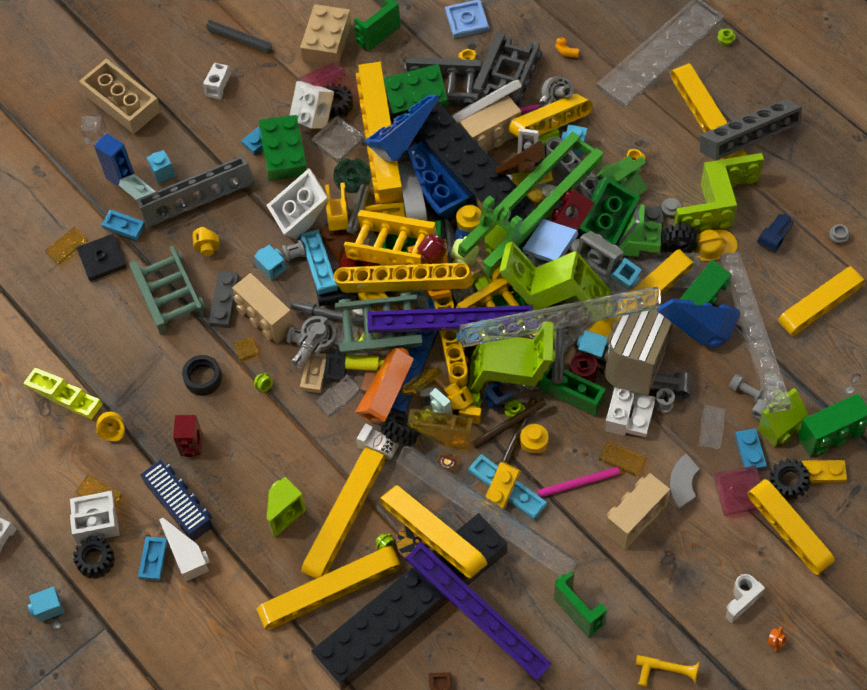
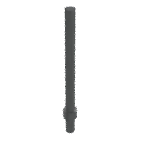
[291,301,404,335]

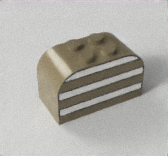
[604,306,673,396]

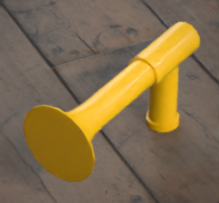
[636,655,700,687]

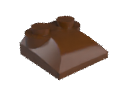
[495,140,546,175]
[320,214,373,264]

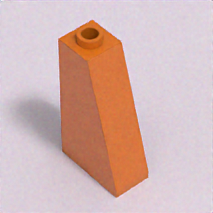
[355,347,414,423]

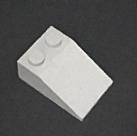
[267,169,329,240]

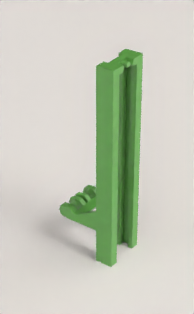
[458,131,604,276]

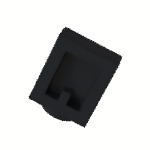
[324,350,346,380]

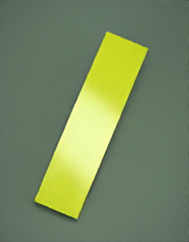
[23,368,103,420]

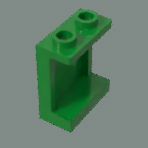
[353,0,401,52]
[554,571,607,638]

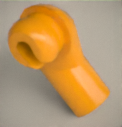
[555,37,579,58]

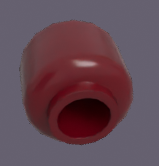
[417,233,447,264]

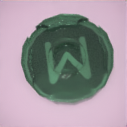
[333,158,371,193]

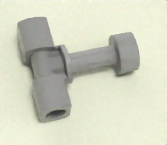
[728,373,783,420]

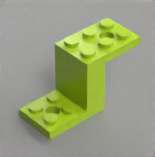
[674,153,764,232]
[499,241,611,321]
[468,321,556,394]

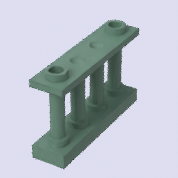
[129,246,206,335]
[335,292,422,355]

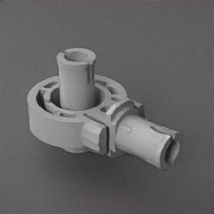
[539,76,574,107]
[291,316,336,369]

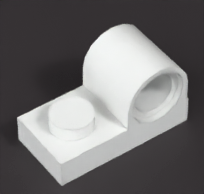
[725,574,765,623]

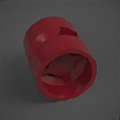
[570,353,597,383]

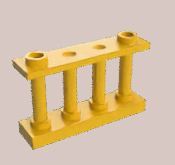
[344,210,437,266]
[456,277,550,335]

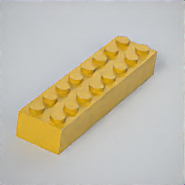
[356,62,404,205]

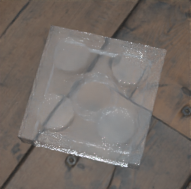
[311,116,365,164]

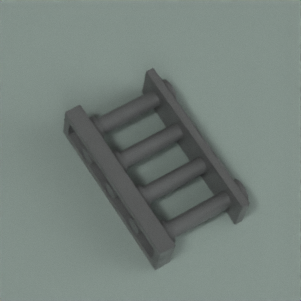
[406,57,481,107]

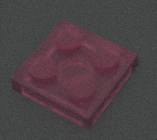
[299,63,346,88]
[713,465,760,516]

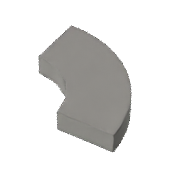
[670,453,699,510]

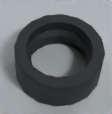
[182,355,222,396]

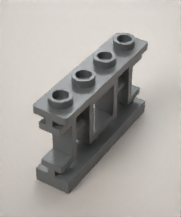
[473,31,542,107]

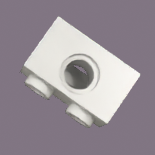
[289,81,334,128]
[605,387,656,437]
[70,491,120,544]

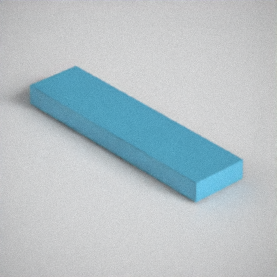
[300,230,338,295]
[468,454,547,520]

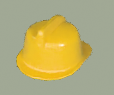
[692,230,737,261]

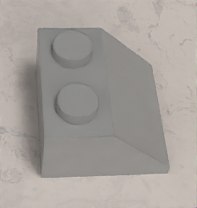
[576,231,624,279]

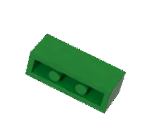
[680,260,732,306]
[540,363,606,416]

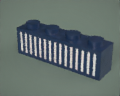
[140,460,213,542]

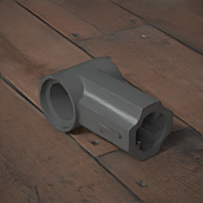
[650,372,692,399]

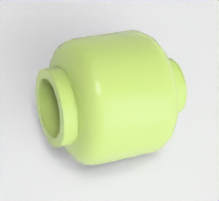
[450,236,479,266]

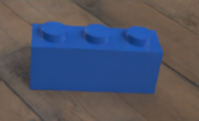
[94,133,134,189]

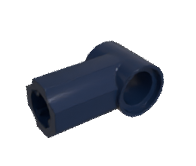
[757,214,794,253]

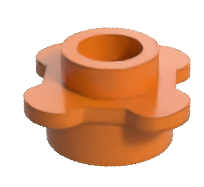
[768,627,787,652]

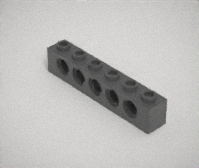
[700,99,802,160]
[136,156,255,227]

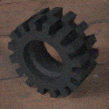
[326,83,353,119]
[661,223,698,255]
[380,412,422,446]
[770,458,811,500]
[73,536,115,579]

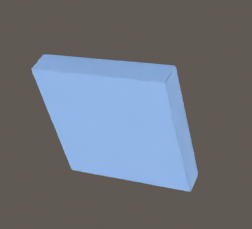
[445,0,489,39]
[523,219,578,262]

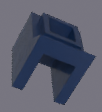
[483,381,514,412]

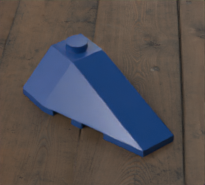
[364,95,439,162]
[406,142,469,218]
[657,299,741,349]

